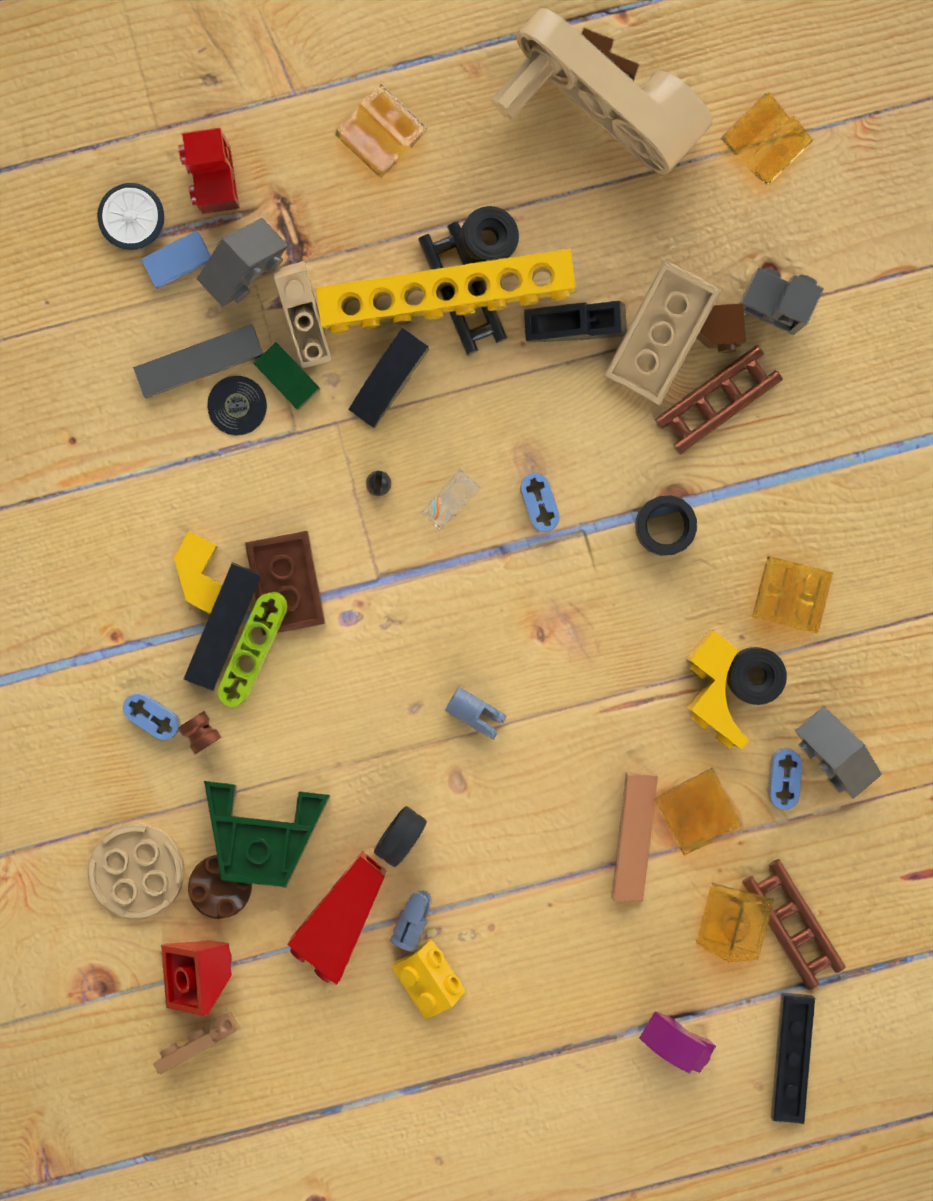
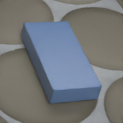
[141,230,211,289]

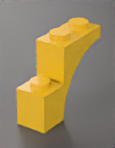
[686,630,749,750]

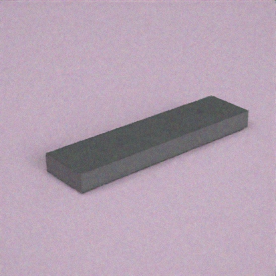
[133,324,263,398]

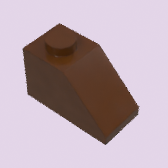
[697,303,746,353]

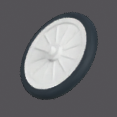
[97,183,164,250]

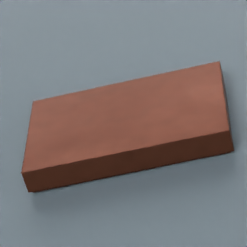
[245,531,326,635]

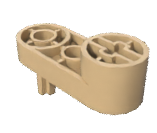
[491,8,712,175]

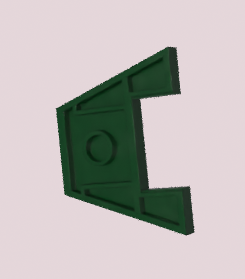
[204,781,330,888]

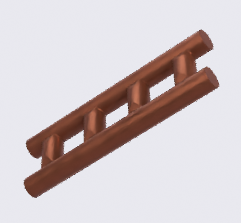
[655,345,783,455]
[742,859,846,990]

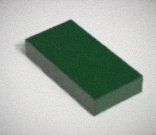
[253,342,320,410]

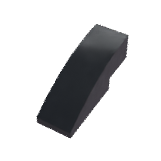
[524,300,627,342]
[348,327,429,428]

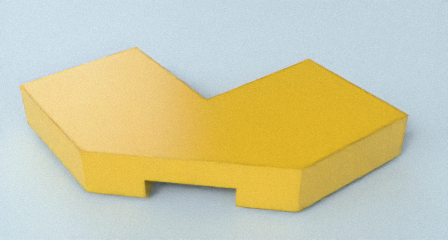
[173,531,222,614]

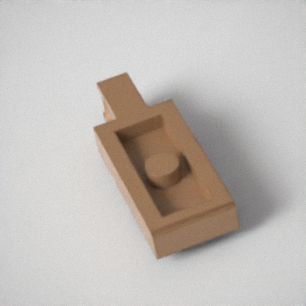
[153,1012,240,1075]

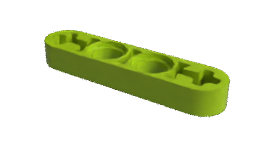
[218,592,287,707]

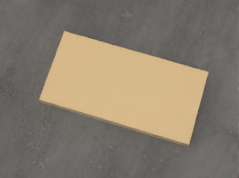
[604,260,722,405]

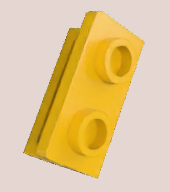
[391,940,465,1020]

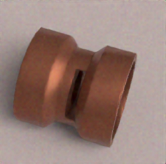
[178,711,222,755]

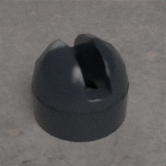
[366,470,392,496]

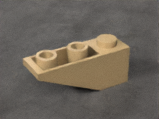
[274,261,333,369]

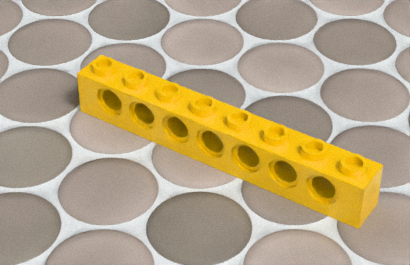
[316,248,576,334]

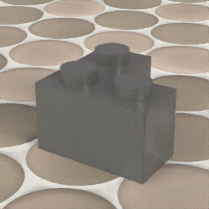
[197,218,288,307]
[740,268,824,335]
[795,706,882,799]

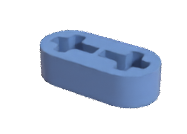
[521,473,559,532]
[123,693,180,740]
[768,748,802,810]

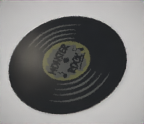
[207,376,267,435]

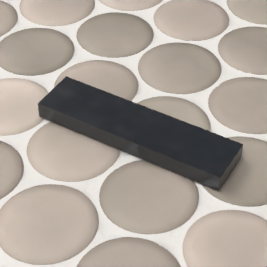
[183,562,261,691]
[771,993,815,1124]

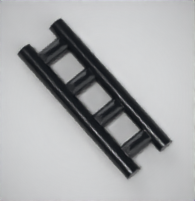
[418,222,507,356]

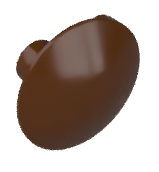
[188,855,252,919]

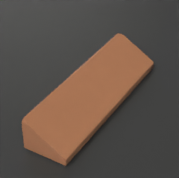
[611,772,658,901]

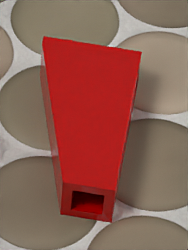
[287,851,387,985]

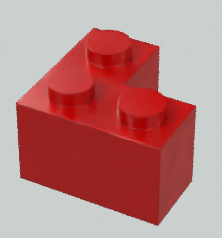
[178,127,240,214]

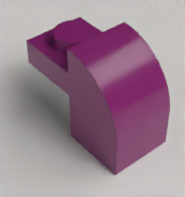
[639,1011,716,1073]

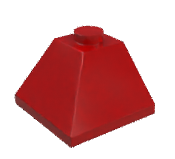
[161,940,232,1016]

